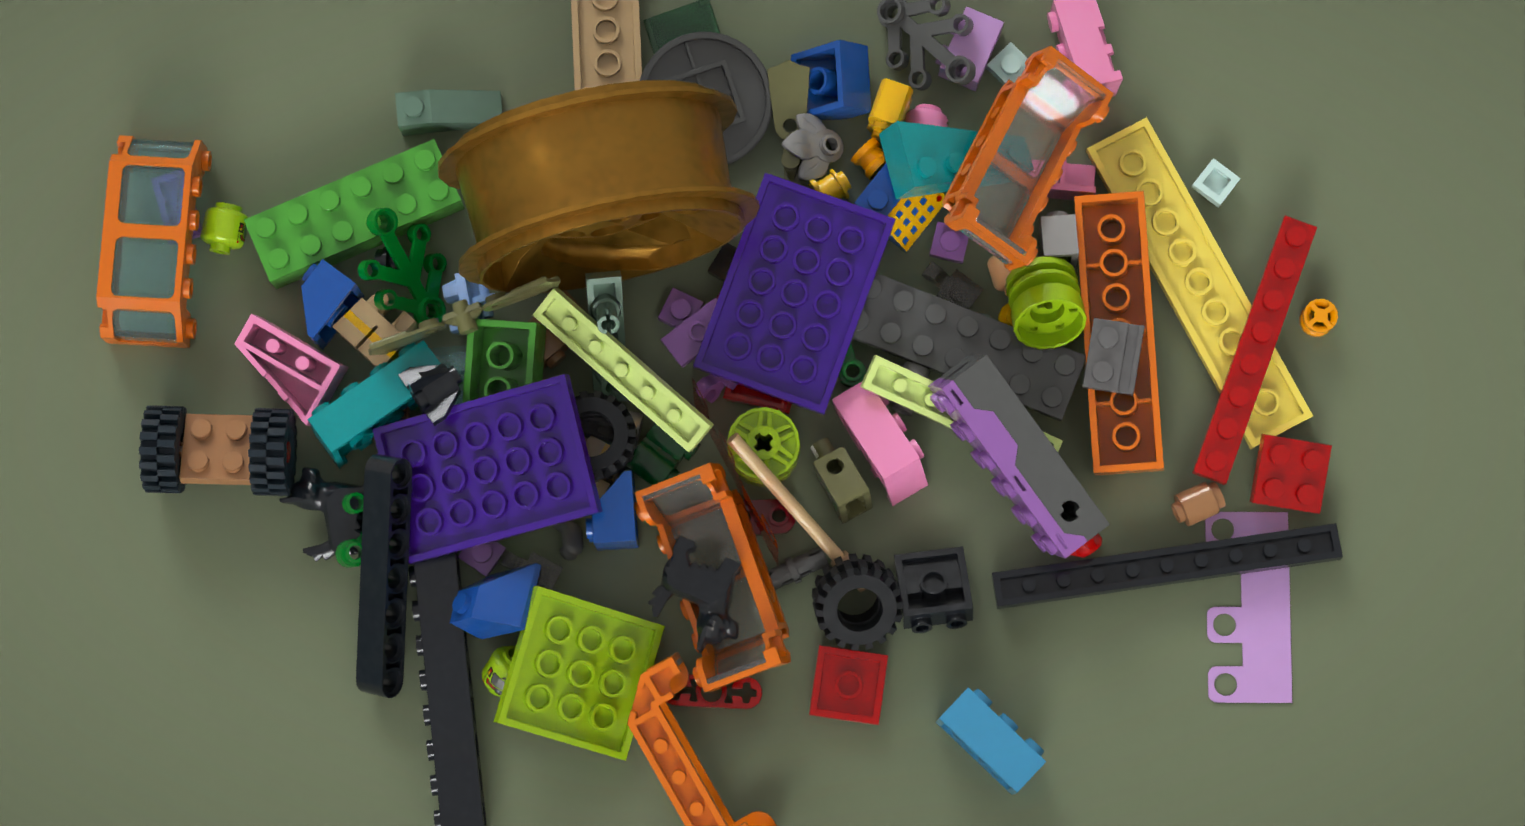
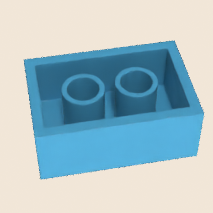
[936,687,1046,795]

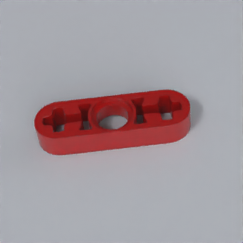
[666,674,762,709]

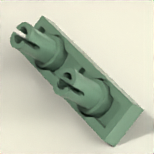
[585,270,629,402]

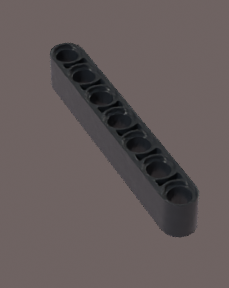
[356,454,412,698]

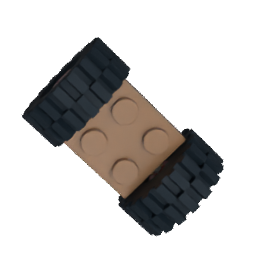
[139,406,297,496]

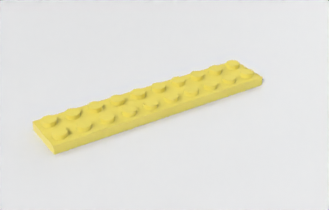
[1086,117,1313,450]

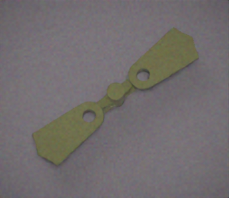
[767,60,810,186]
[368,276,561,355]

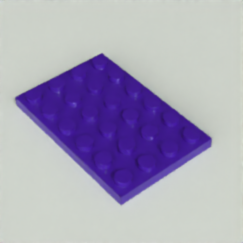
[693,173,896,415]
[372,374,603,565]

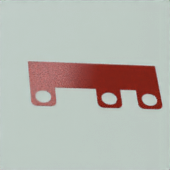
[692,378,778,566]

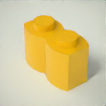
[867,78,914,141]

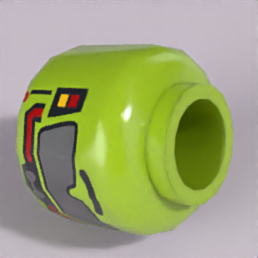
[200,202,248,255]
[481,646,516,697]

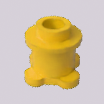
[808,169,852,200]

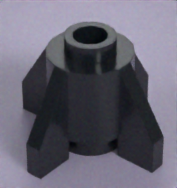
[398,363,463,426]

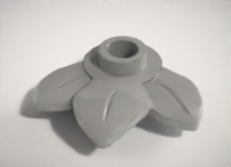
[782,113,844,181]

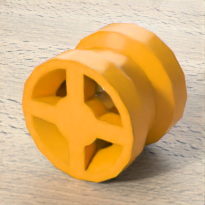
[851,137,886,180]
[1299,299,1338,337]

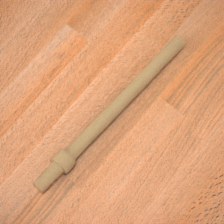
[727,433,866,592]

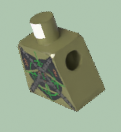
[810,438,873,524]

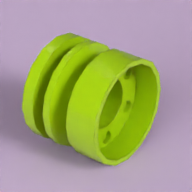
[1005,256,1087,349]
[727,407,800,487]

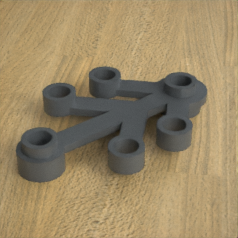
[877,0,976,91]

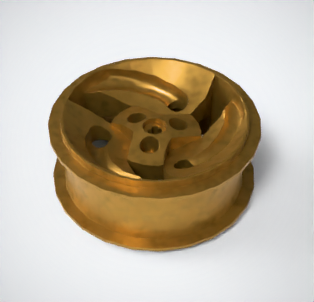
[438,80,760,293]

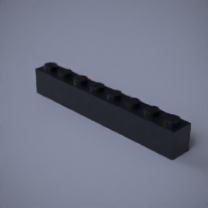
[408,552,487,826]

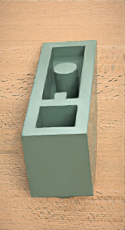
[395,89,503,136]

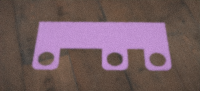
[1205,512,1292,703]

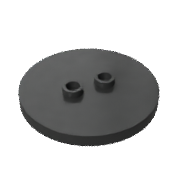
[639,32,772,165]

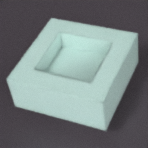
[986,42,1028,85]
[1191,158,1241,208]

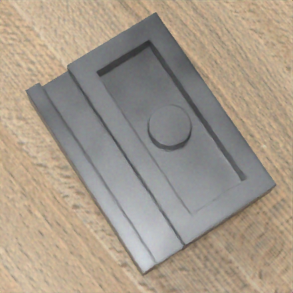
[1083,318,1145,396]

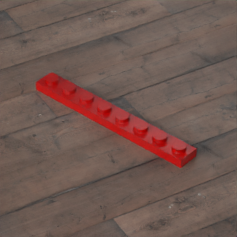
[1192,215,1317,485]

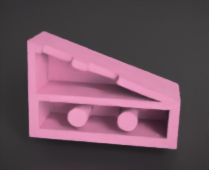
[1047,0,1123,106]
[234,314,349,426]
[832,382,928,506]

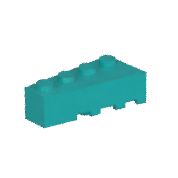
[879,121,1033,199]
[308,340,441,469]

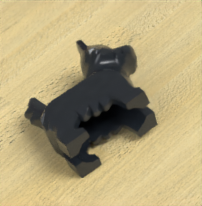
[279,467,364,562]
[648,535,742,654]

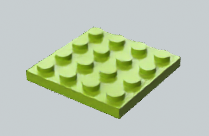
[493,586,665,761]

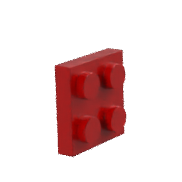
[1250,434,1332,514]
[809,645,888,725]

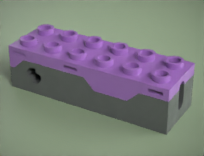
[928,353,1110,559]

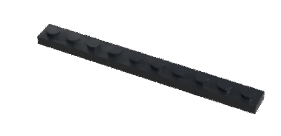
[991,523,1343,609]

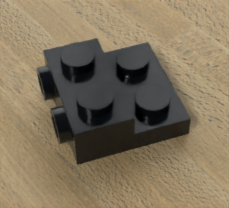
[894,546,973,633]

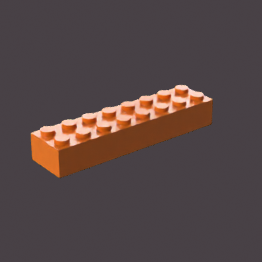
[1074,191,1164,476]

